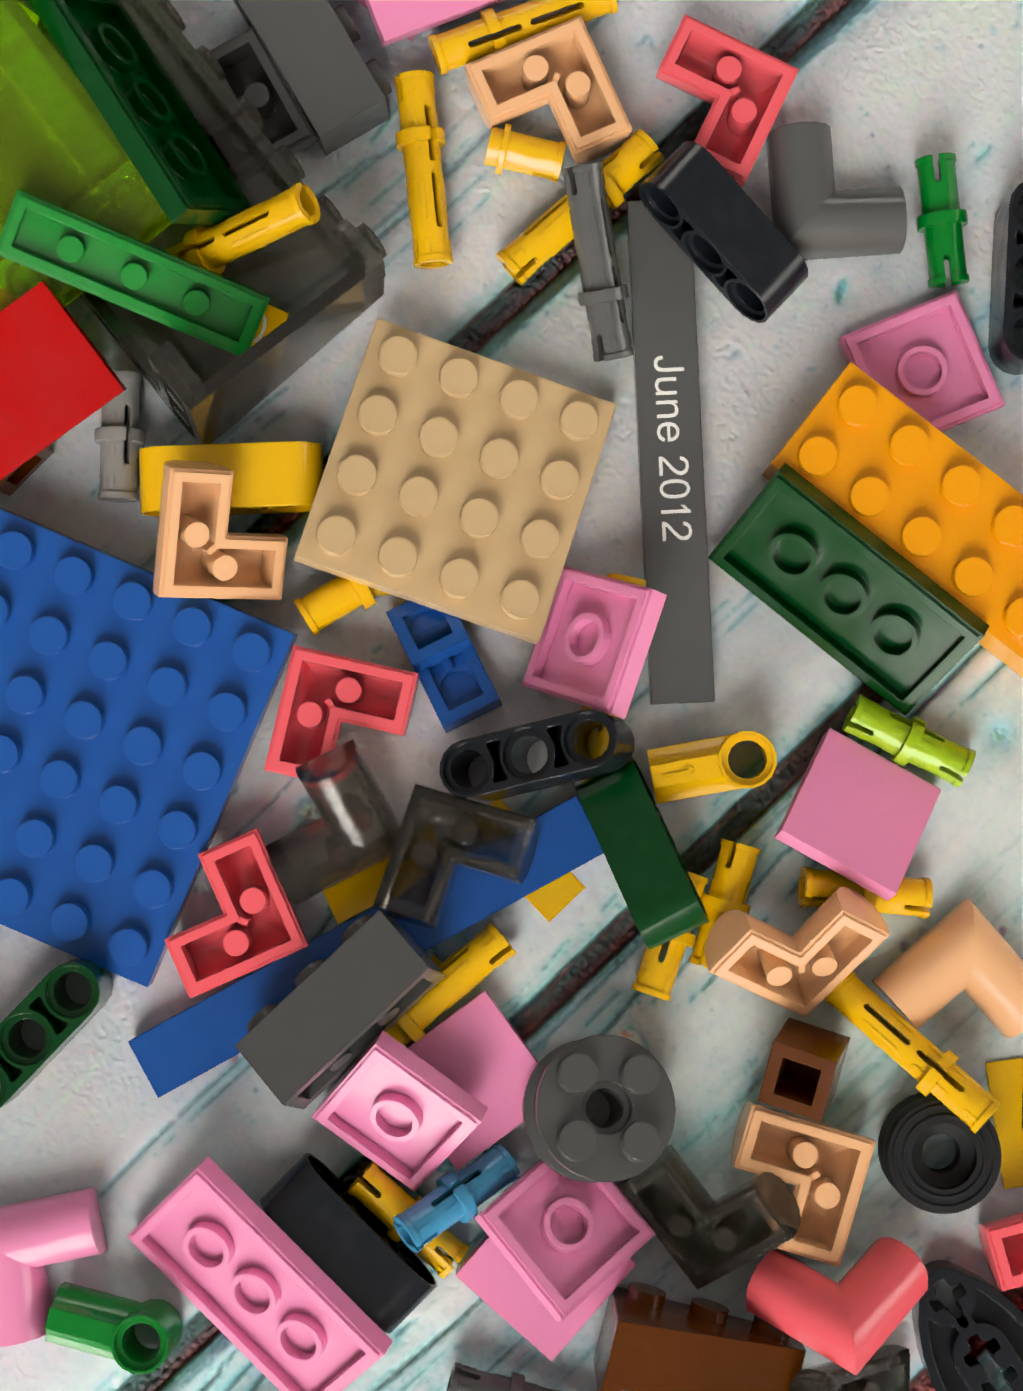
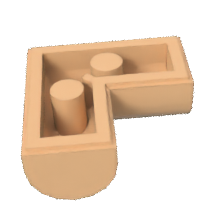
[465,16,633,163]
[153,460,288,600]
[704,887,890,1017]
[871,898,1023,1038]
[731,1102,876,1267]

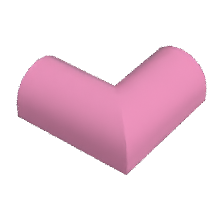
[0,1187,107,1347]

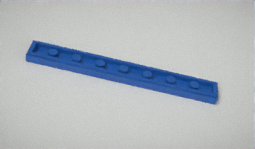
[128,795,603,1098]

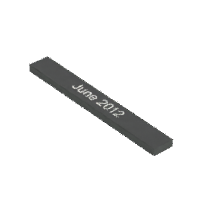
[626,201,715,705]

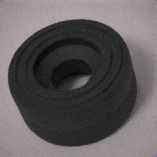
[878,1092,1002,1214]

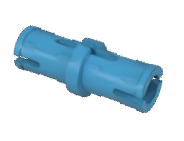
[393,1143,520,1253]

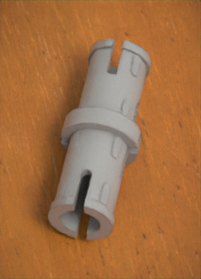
[94,370,146,502]

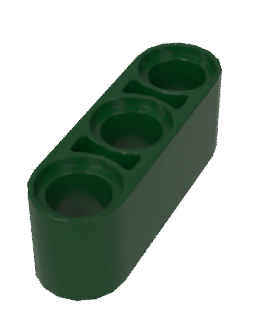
[574,756,710,950]
[0,958,114,1108]

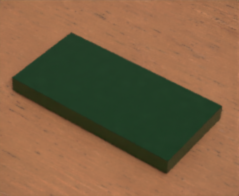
[28,0,252,225]
[708,463,989,716]

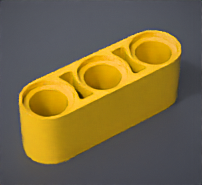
[139,441,323,517]

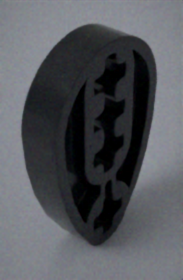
[912,1260,1023,1391]

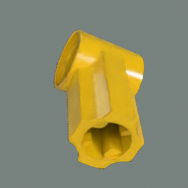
[647,731,777,804]

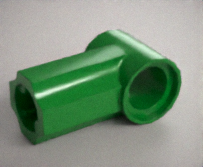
[44,1282,183,1375]

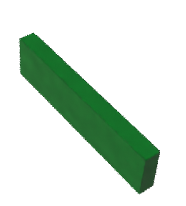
[0,188,270,359]

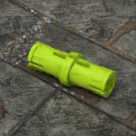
[842,694,976,787]

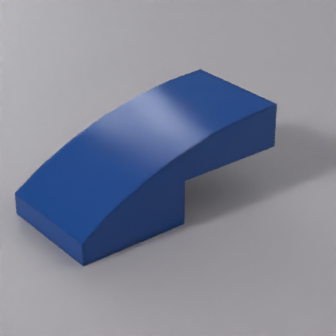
[386,601,503,733]

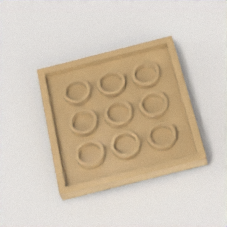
[294,318,617,644]

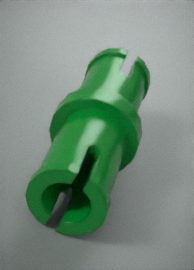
[914,153,970,288]

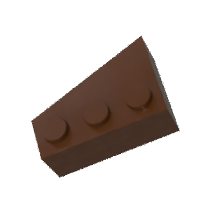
[593,1282,806,1391]

